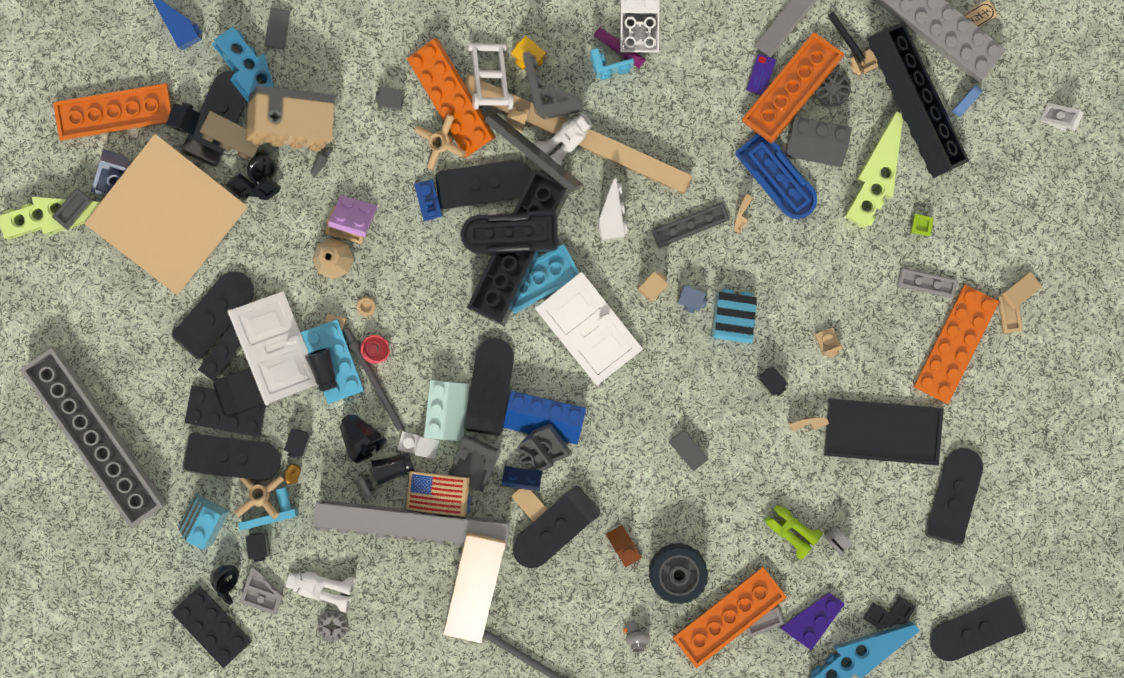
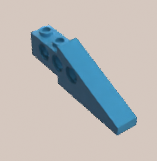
[212,27,274,103]
[809,622,920,678]

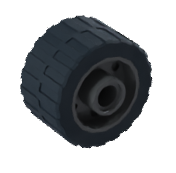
[649,543,708,604]

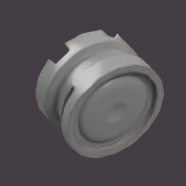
[823,526,852,556]

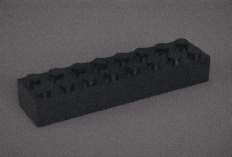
[867,22,969,178]
[466,169,570,327]

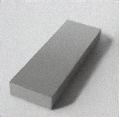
[897,268,958,299]

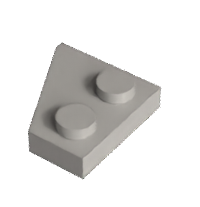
[239,567,283,615]

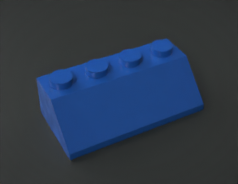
[503,391,586,445]

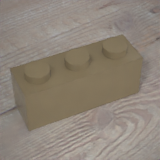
[200,111,260,160]

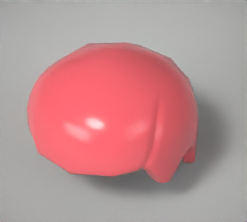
[360,335,390,364]

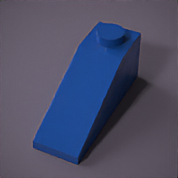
[153,0,202,50]

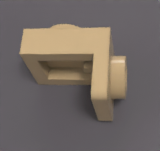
[850,49,878,75]

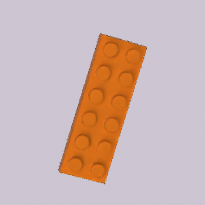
[741,32,844,144]
[407,38,496,158]
[53,83,172,141]
[913,285,1000,404]
[672,566,787,669]

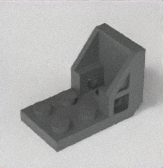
[523,51,583,120]
[448,434,501,492]

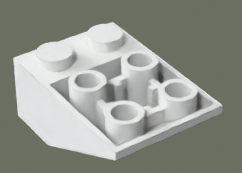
[620,0,660,53]
[598,179,628,242]

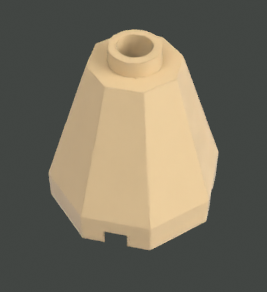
[312,238,354,279]

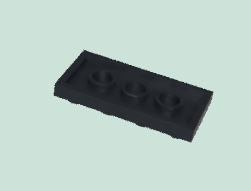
[184,385,267,437]
[171,586,252,668]

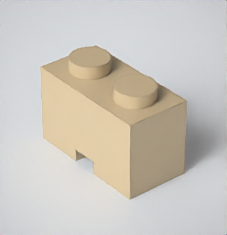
[637,271,669,302]

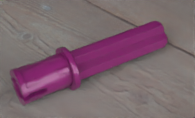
[594,27,646,69]

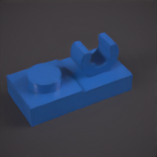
[414,179,443,222]

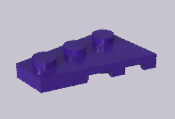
[780,592,845,650]

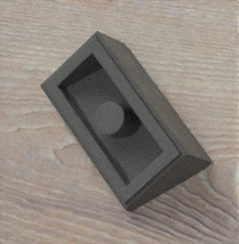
[669,430,709,471]

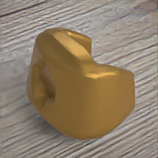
[284,464,301,484]

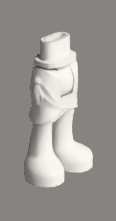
[534,114,592,166]
[286,571,356,613]

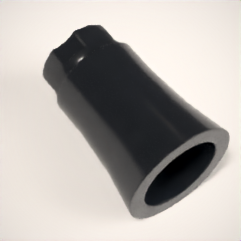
[304,347,338,391]
[371,453,414,486]

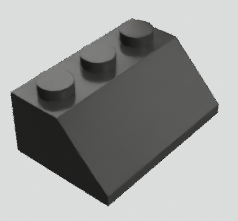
[786,116,852,167]

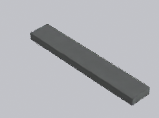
[485,113,583,192]

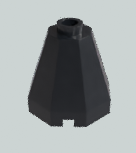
[339,414,387,464]

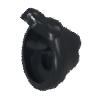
[247,151,277,183]
[210,565,239,605]

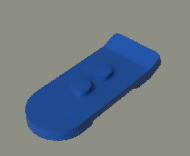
[735,134,817,219]

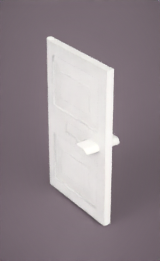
[535,271,643,386]
[228,291,316,405]

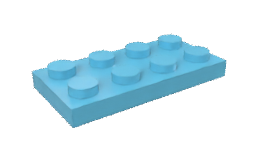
[512,244,579,314]
[301,319,364,404]

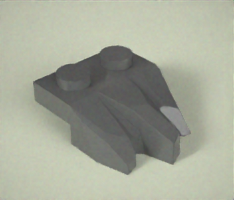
[516,423,571,471]

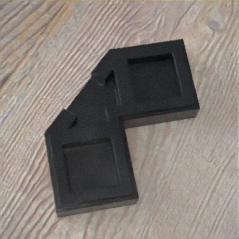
[226,173,281,200]
[863,596,916,629]

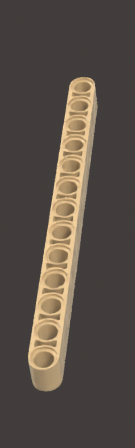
[464,74,692,194]

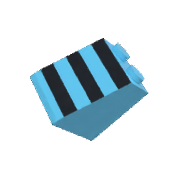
[711,289,757,343]
[178,494,229,550]

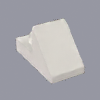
[1040,103,1084,131]
[398,431,440,459]

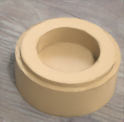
[357,297,376,316]

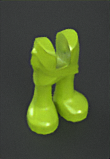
[764,505,823,560]

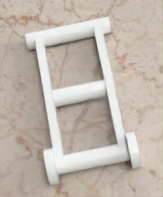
[467,43,513,109]

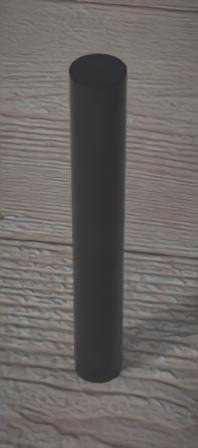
[828,12,866,62]

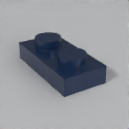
[501,466,542,491]

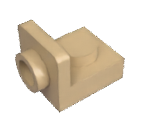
[815,327,843,358]

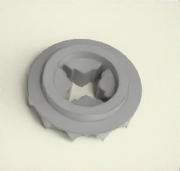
[317,610,348,642]

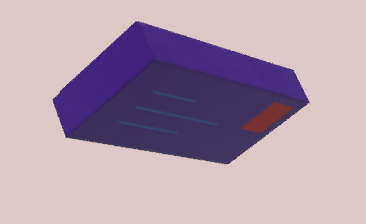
[746,54,776,95]

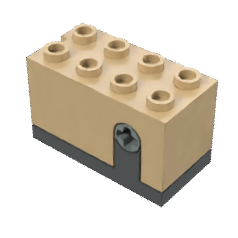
[246,85,334,151]

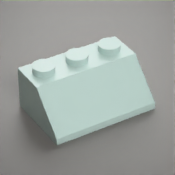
[424,380,470,441]

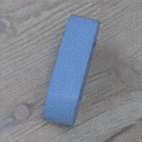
[952,84,983,118]

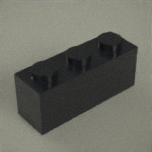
[198,324,242,381]

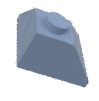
[91,149,131,196]

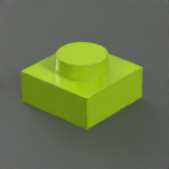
[910,214,934,237]

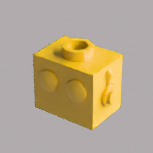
[511,35,546,70]

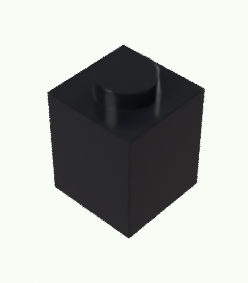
[166,102,200,135]
[757,366,788,396]
[284,428,312,459]
[245,532,270,562]

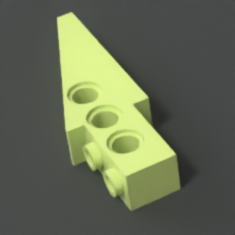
[844,112,903,228]
[0,197,101,240]

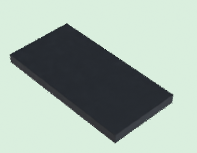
[823,398,944,466]

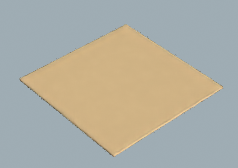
[84,134,248,295]

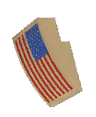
[406,471,470,517]

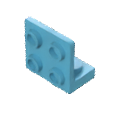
[590,48,634,80]

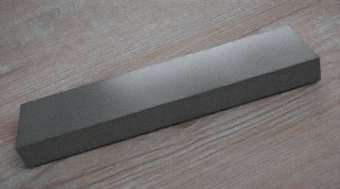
[652,202,730,248]

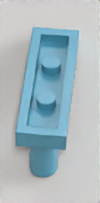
[238,487,299,531]

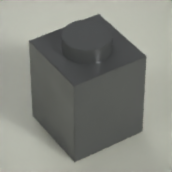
[375,86,405,111]

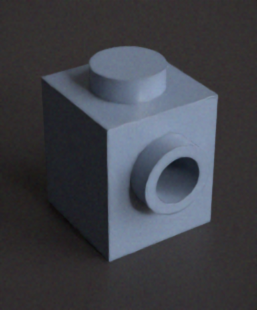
[677,285,708,314]

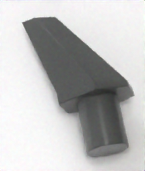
[311,147,332,176]

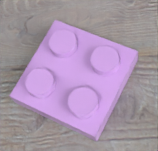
[328,195,377,237]

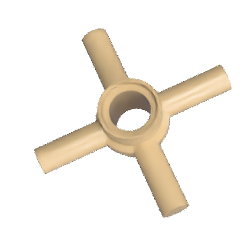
[415,114,466,169]
[234,475,284,519]

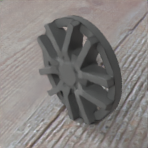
[815,70,851,106]

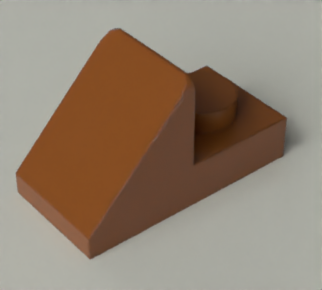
[606,525,642,568]

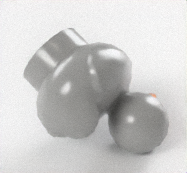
[623,621,650,653]

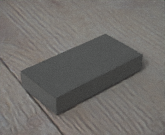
[264,7,290,49]
[52,188,93,230]

